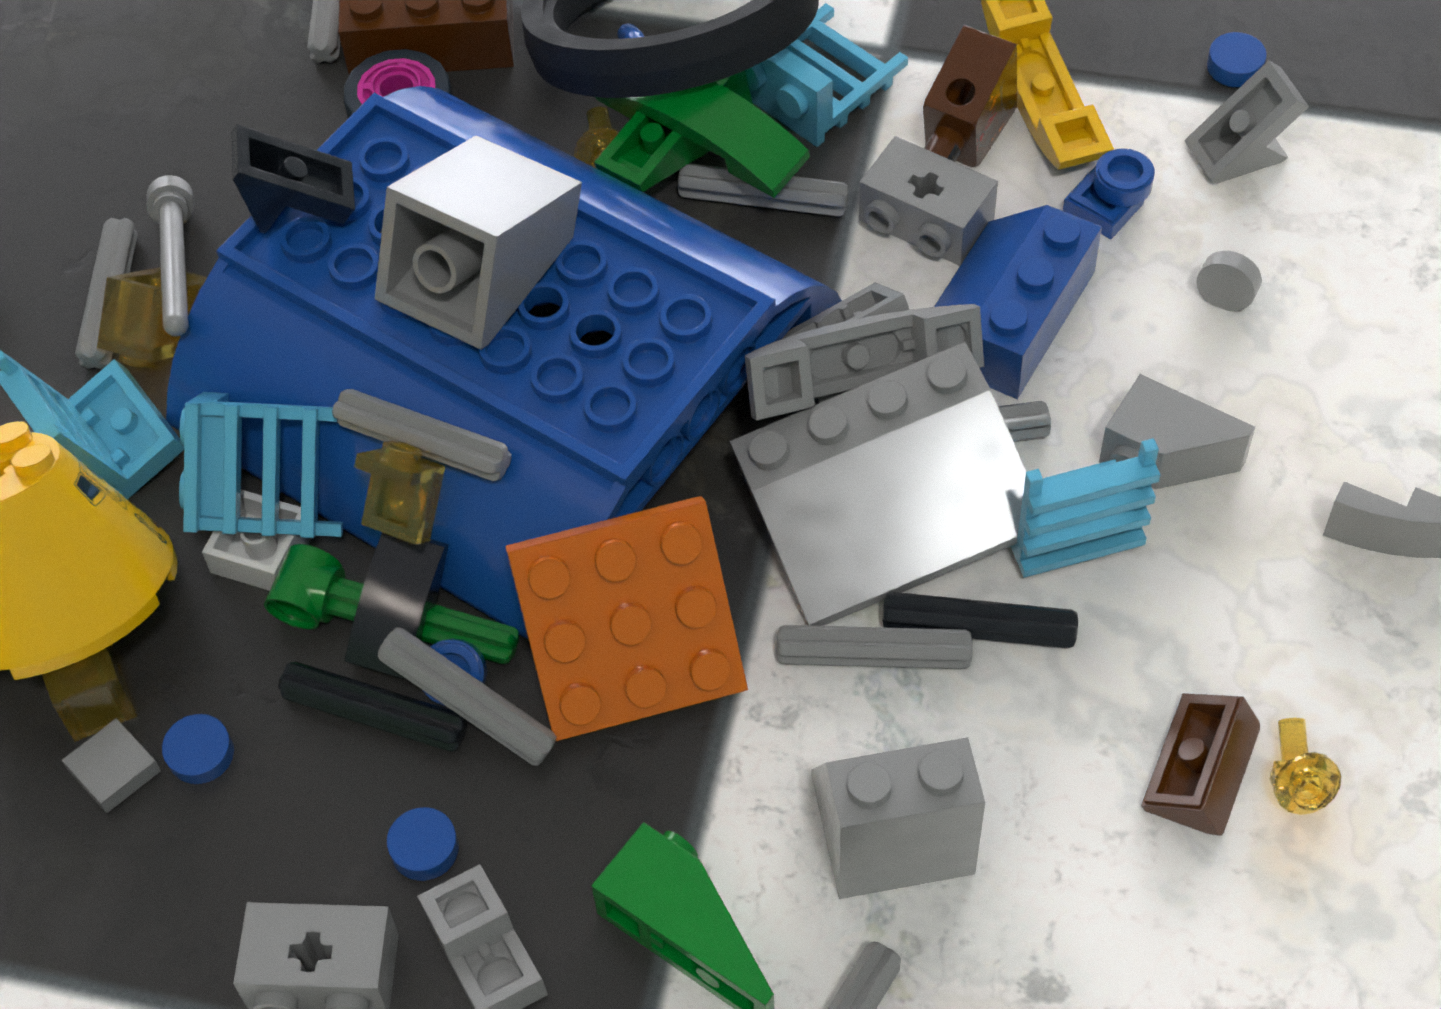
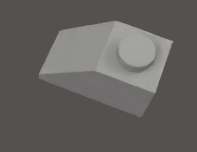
[1099,374,1255,489]

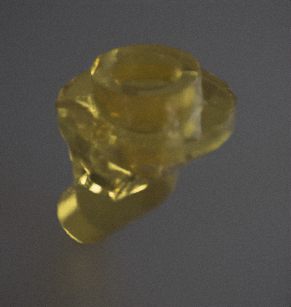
[574,107,619,168]
[1269,717,1341,815]

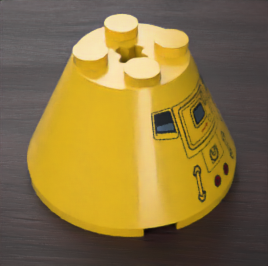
[0,421,178,680]

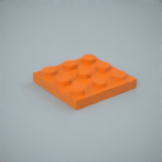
[505,496,748,741]

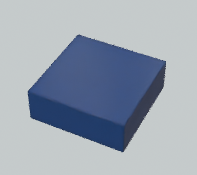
[1063,166,1144,240]

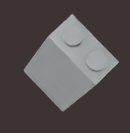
[375,136,582,350]
[811,737,985,899]

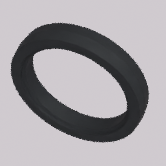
[520,0,819,98]

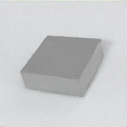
[62,718,161,814]

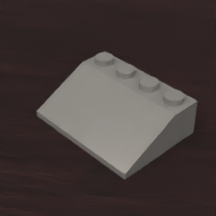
[730,342,1026,626]

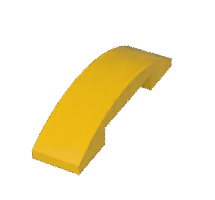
[981,0,1114,170]

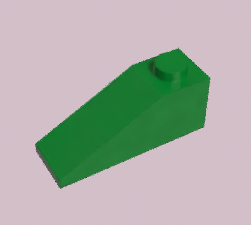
[594,70,753,192]
[592,822,775,1009]

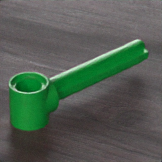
[264,544,519,665]

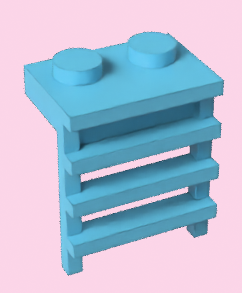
[745,3,908,147]
[0,350,184,499]
[179,392,343,538]
[1010,438,1161,578]

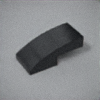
[344,527,449,680]

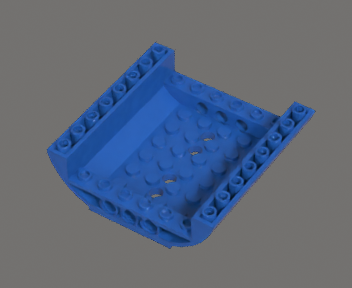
[166,86,842,639]

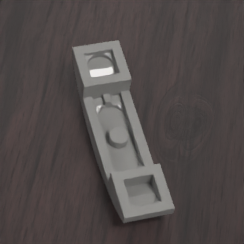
[745,304,984,420]

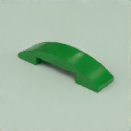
[595,81,810,198]

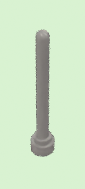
[146,175,194,336]

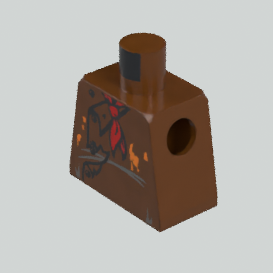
[923,25,1017,167]

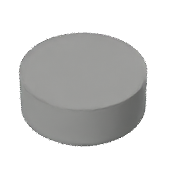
[1196,251,1262,311]

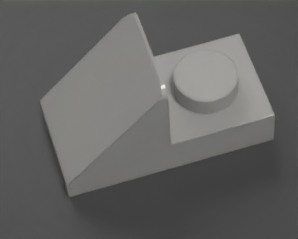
[1184,60,1309,184]

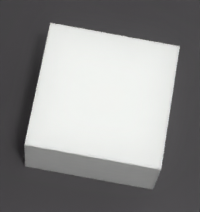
[202,490,311,591]

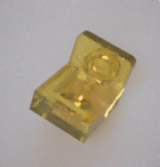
[354,441,445,545]

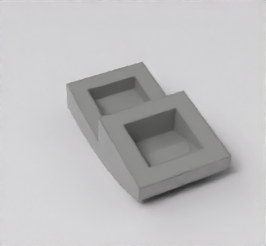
[1323,482,1441,558]
[417,864,548,1009]

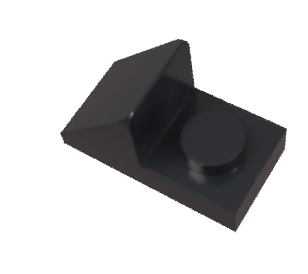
[231,124,355,234]

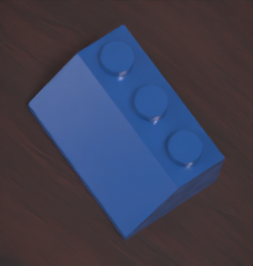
[934,205,1102,400]

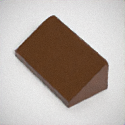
[1141,693,1260,836]

